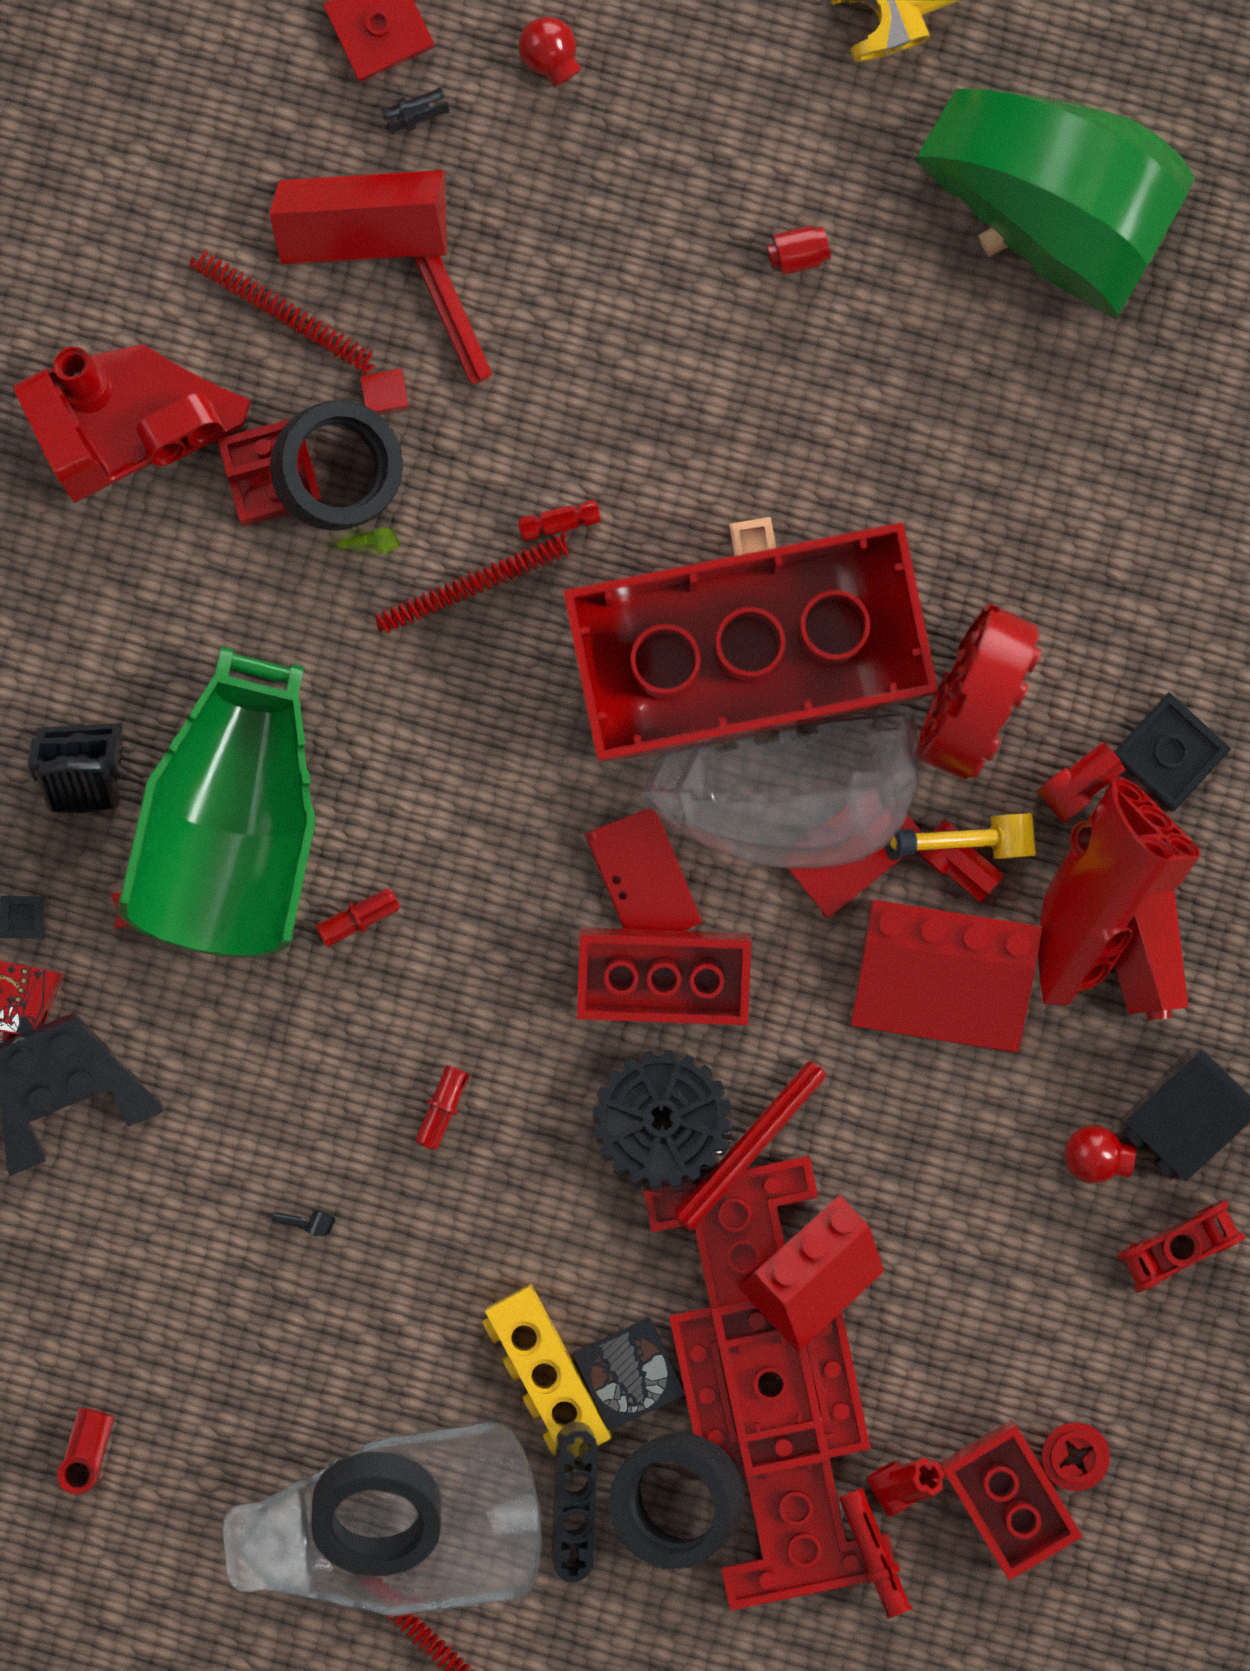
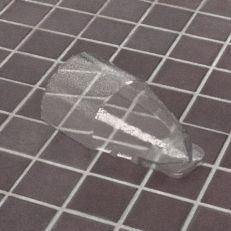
[223,1422,542,1616]

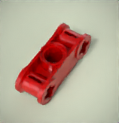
[1116,1199,1246,1293]

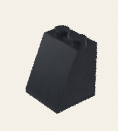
[1119,1048,1250,1181]

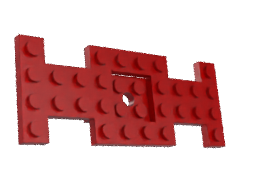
[643,1155,895,1611]

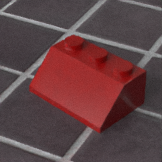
[739,1195,884,1352]

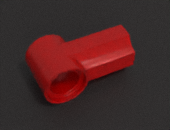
[1036,741,1126,824]
[916,819,1004,903]
[57,1406,115,1495]
[865,1457,945,1517]

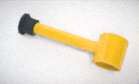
[884,813,1036,860]

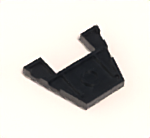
[0,1012,163,1176]

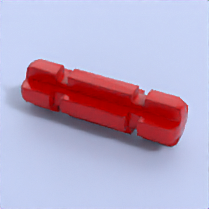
[518,500,601,541]

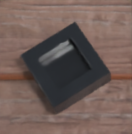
[0,895,45,939]

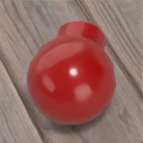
[518,17,582,88]
[1064,1125,1136,1184]

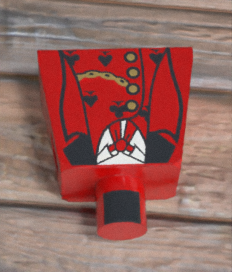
[0,960,64,1043]

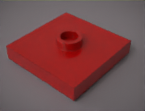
[323,0,435,83]

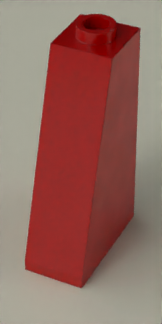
[1114,891,1188,1021]

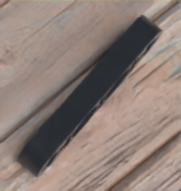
[551,1422,598,1582]

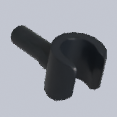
[272,1209,335,1236]

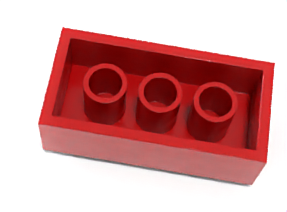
[577,927,752,1025]

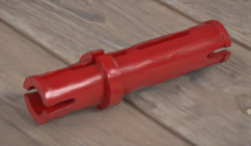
[838,1487,912,1619]

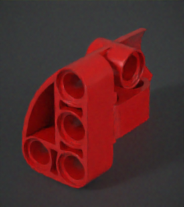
[12,344,251,503]
[1038,777,1201,1006]

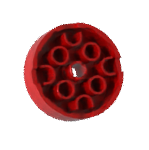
[915,603,1041,781]

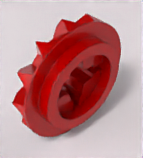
[1041,1421,1110,1491]

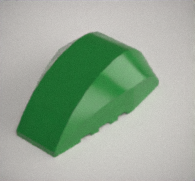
[915,88,1195,319]

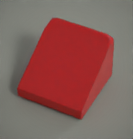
[360,368,410,416]

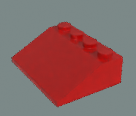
[850,899,1042,1053]

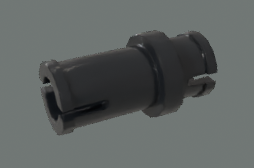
[381,87,450,135]

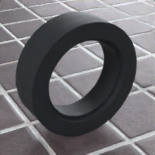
[311,1452,441,1577]

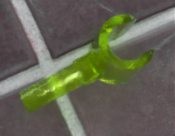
[337,527,400,555]

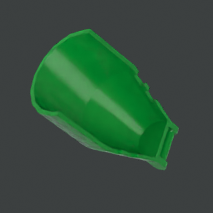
[118,646,316,958]

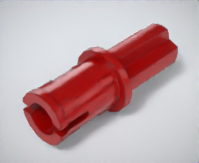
[316,889,400,948]
[416,1065,471,1150]

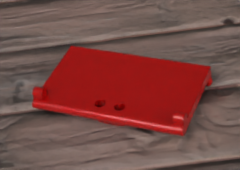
[780,779,923,918]
[584,804,703,931]

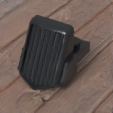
[28,723,124,813]

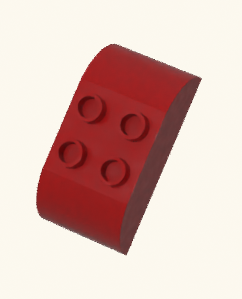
[563,522,939,761]

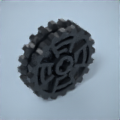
[593,1050,732,1193]

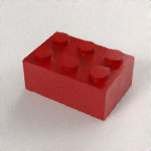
[939,1419,1083,1581]

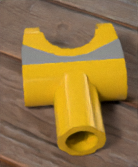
[830,0,961,62]

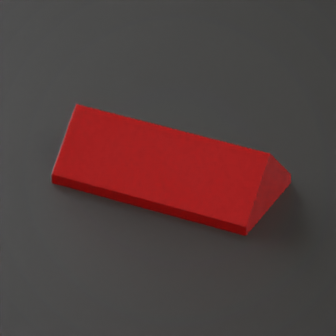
[269,170,447,265]

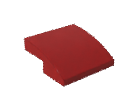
[217,418,323,527]

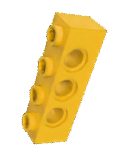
[482,1284,611,1458]

